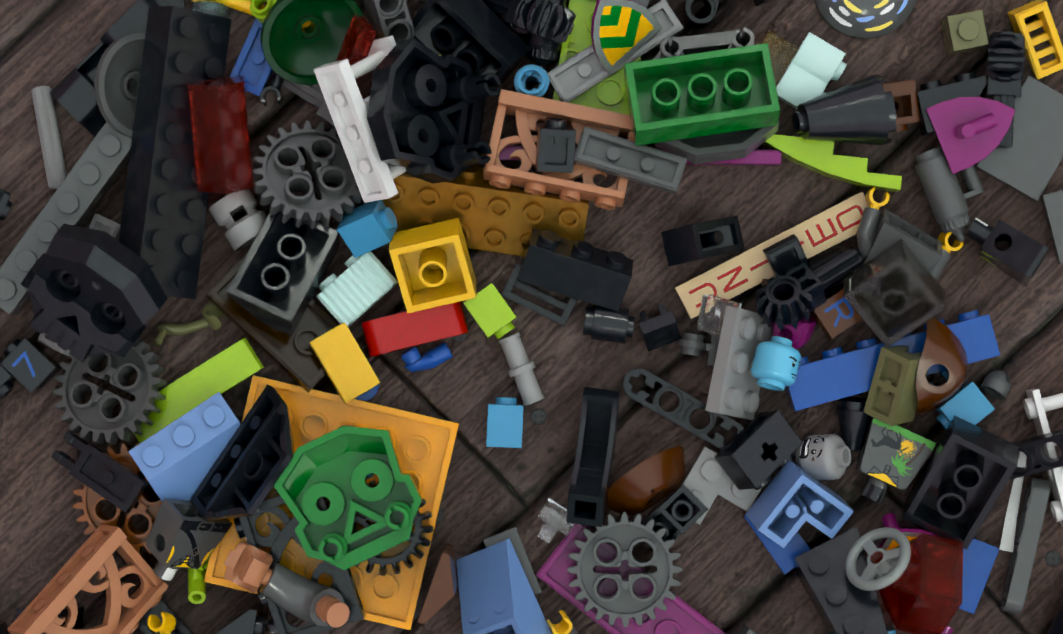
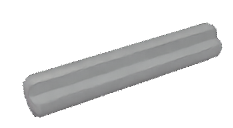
[31,86,67,190]

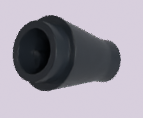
[837,397,870,450]

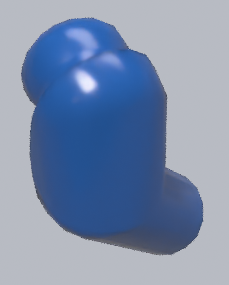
[401,342,453,372]

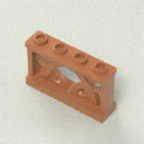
[483,89,634,210]
[7,524,168,634]

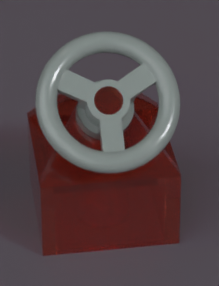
[845,527,963,634]

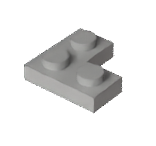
[682,446,762,525]

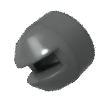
[980,370,1011,400]

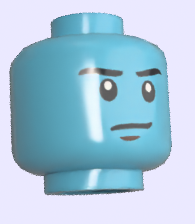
[751,336,801,391]

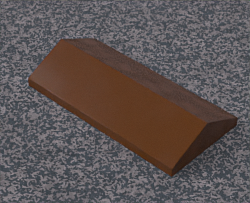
[418,543,458,624]

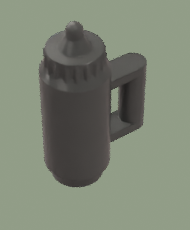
[914,146,984,242]

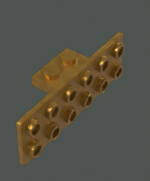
[382,165,589,256]

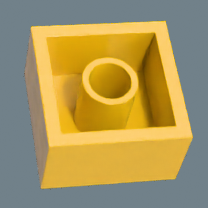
[389,218,477,314]

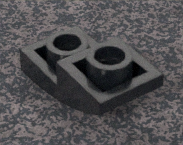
[641,484,708,549]

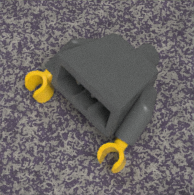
[857,187,964,299]

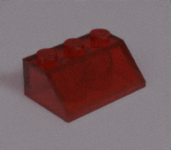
[188,76,254,194]

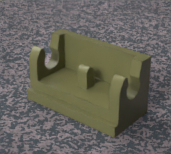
[863,345,928,426]

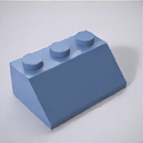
[128,392,240,502]

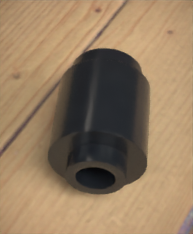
[583,305,635,344]

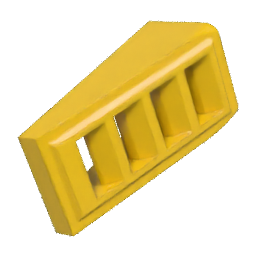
[1008,0,1063,80]

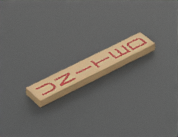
[675,191,869,319]

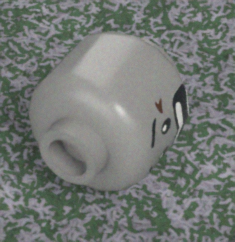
[796,434,851,480]

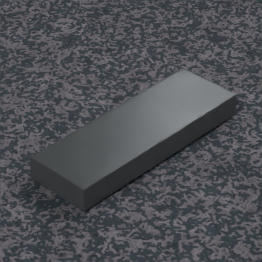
[574,127,687,195]

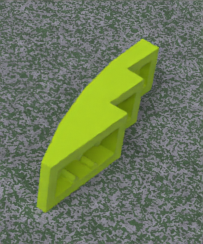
[762,134,902,192]
[133,338,264,442]

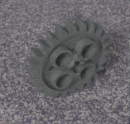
[252,121,362,229]
[53,338,167,445]
[567,511,683,628]

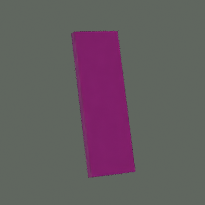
[535,524,726,634]

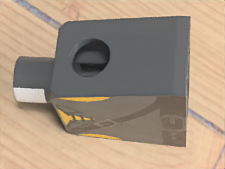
[146,499,232,581]

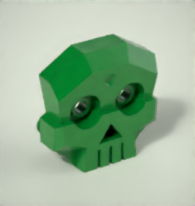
[274,425,422,570]

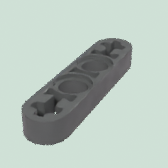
[1000,477,1050,615]

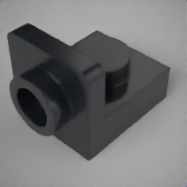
[535,117,576,173]

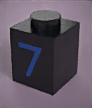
[1,338,62,393]

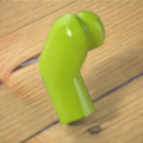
[187,556,210,604]

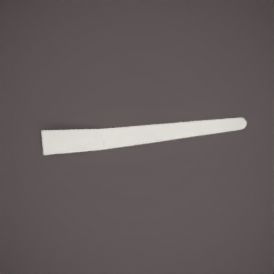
[999,451,1027,552]

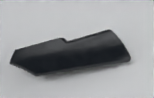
[50,0,185,137]

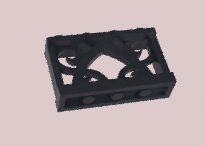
[234,495,366,634]

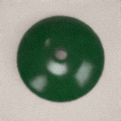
[260,0,365,85]

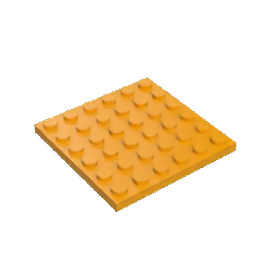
[204,375,459,630]

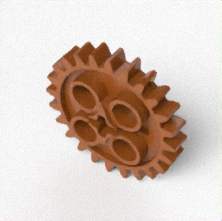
[73,442,162,554]

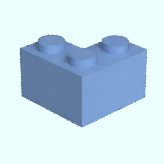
[745,460,854,548]

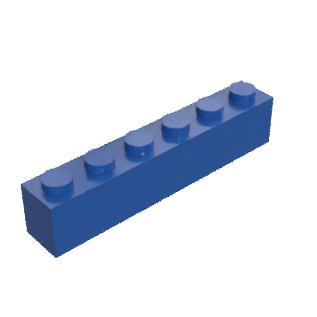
[785,310,1000,411]

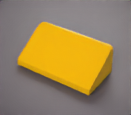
[309,322,380,404]

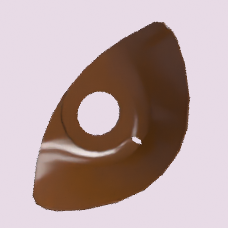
[916,317,968,414]
[606,446,685,516]

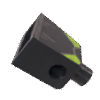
[965,218,1049,287]

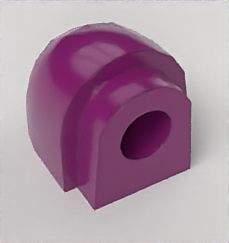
[772,316,817,350]

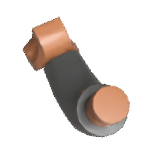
[224,541,350,628]

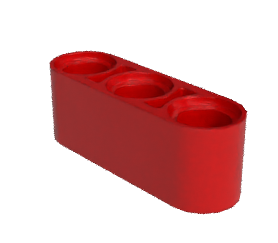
[361,301,469,357]

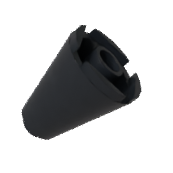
[792,74,896,146]

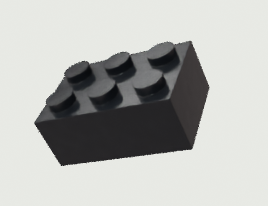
[903,415,1019,550]

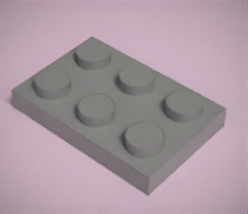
[705,306,773,420]

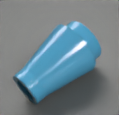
[514,64,549,97]

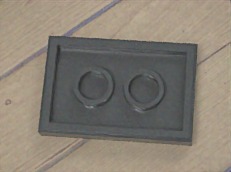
[975,75,1063,202]

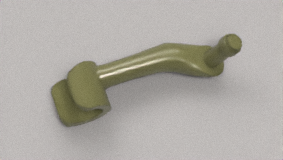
[153,302,226,347]

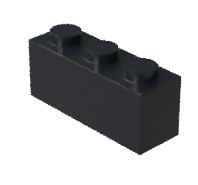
[517,228,633,312]

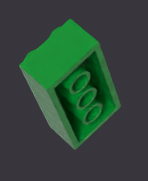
[624,43,780,146]

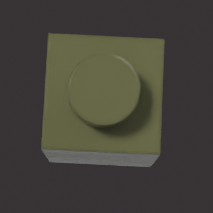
[941,10,989,56]

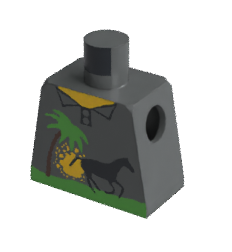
[856,416,936,504]

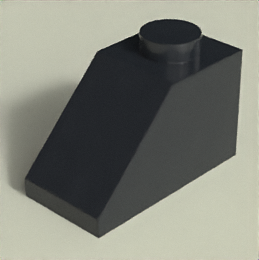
[661,216,745,266]

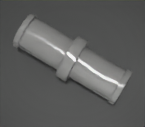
[498,332,545,406]

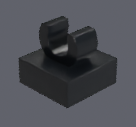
[639,304,681,352]

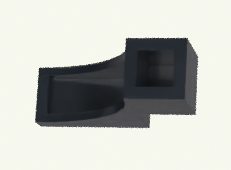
[566,387,620,527]

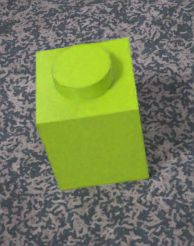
[463,283,517,339]

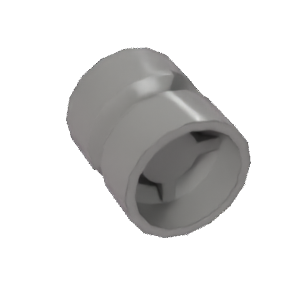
[208,186,267,251]

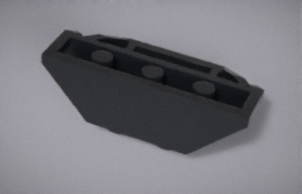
[190,384,294,520]

